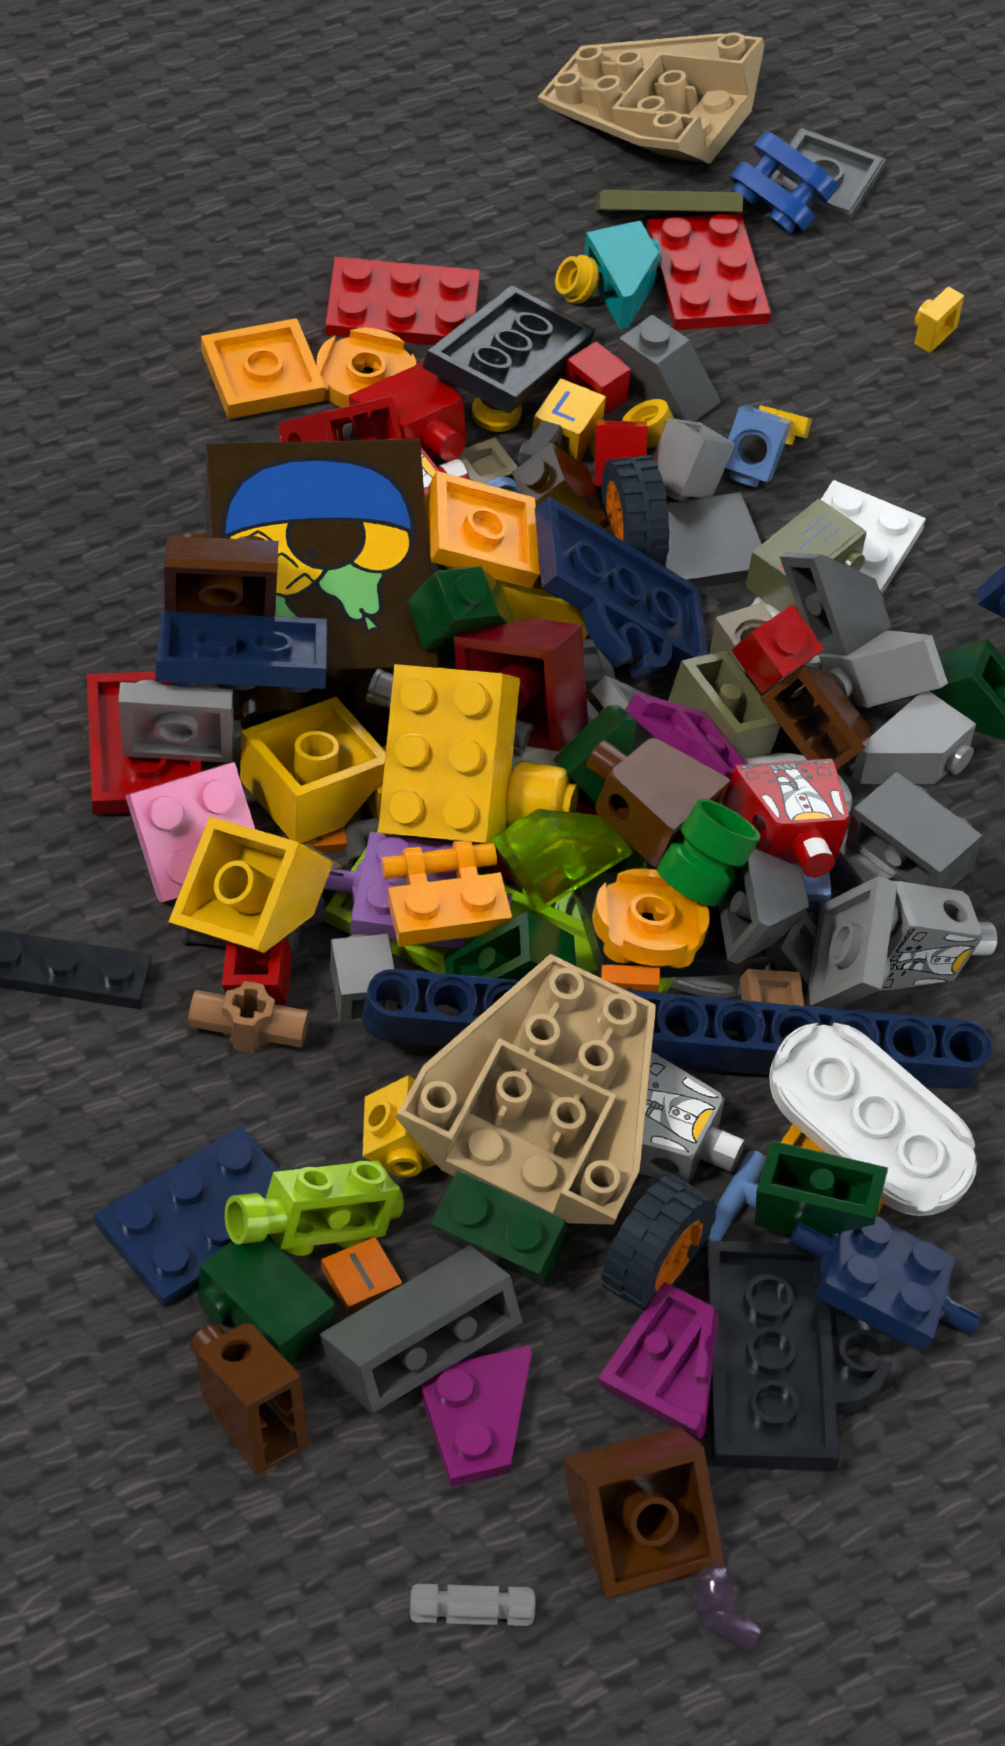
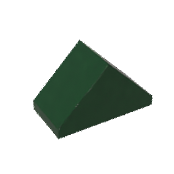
[553,705,635,805]

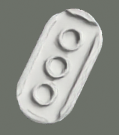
[769,1023,977,1216]

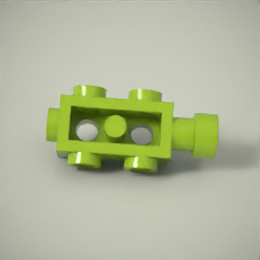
[225,1160,404,1256]

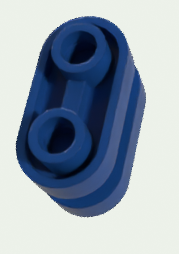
[729,131,839,234]

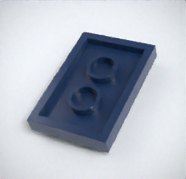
[156,611,327,692]
[94,1126,279,1308]

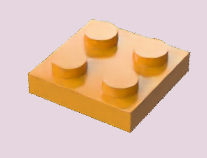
[201,318,325,419]
[429,471,540,588]

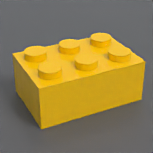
[378,664,520,845]

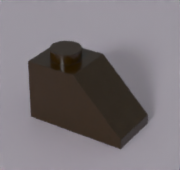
[512,442,613,535]

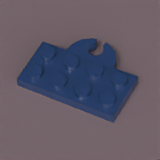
[535,496,708,679]

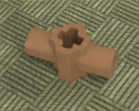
[188,981,309,1053]

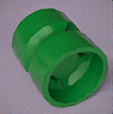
[657,799,761,907]

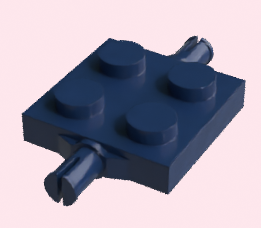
[788,1216,982,1352]

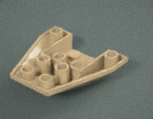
[538,33,764,164]
[396,954,656,1224]

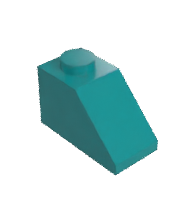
[584,221,662,329]

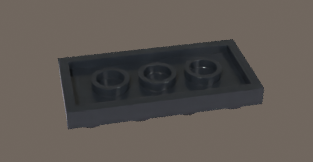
[422,285,596,414]

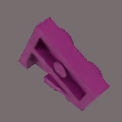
[625,693,748,792]
[598,1282,719,1441]
[418,1345,532,1487]

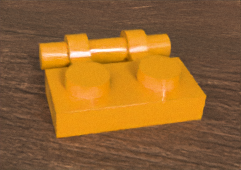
[381,840,512,947]

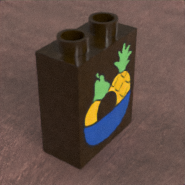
[205,439,438,734]

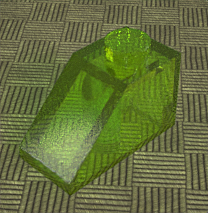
[490,809,633,913]

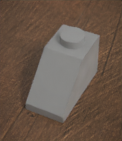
[819,630,948,708]
[852,691,976,784]

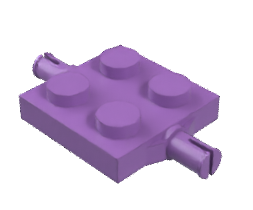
[323,832,513,949]

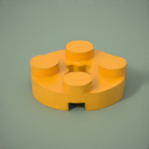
[316,328,417,407]
[592,869,709,968]

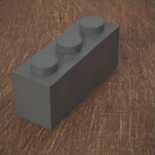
[320,1245,523,1414]

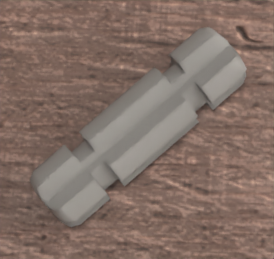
[409,1584,535,1626]

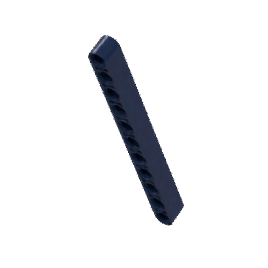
[361,969,993,1089]

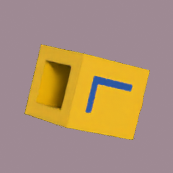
[532,378,606,461]

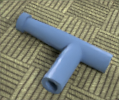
[703,1150,766,1248]

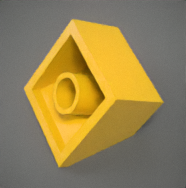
[240,697,386,843]
[168,816,334,953]

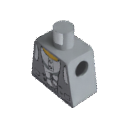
[879,881,997,991]
[639,1052,745,1184]

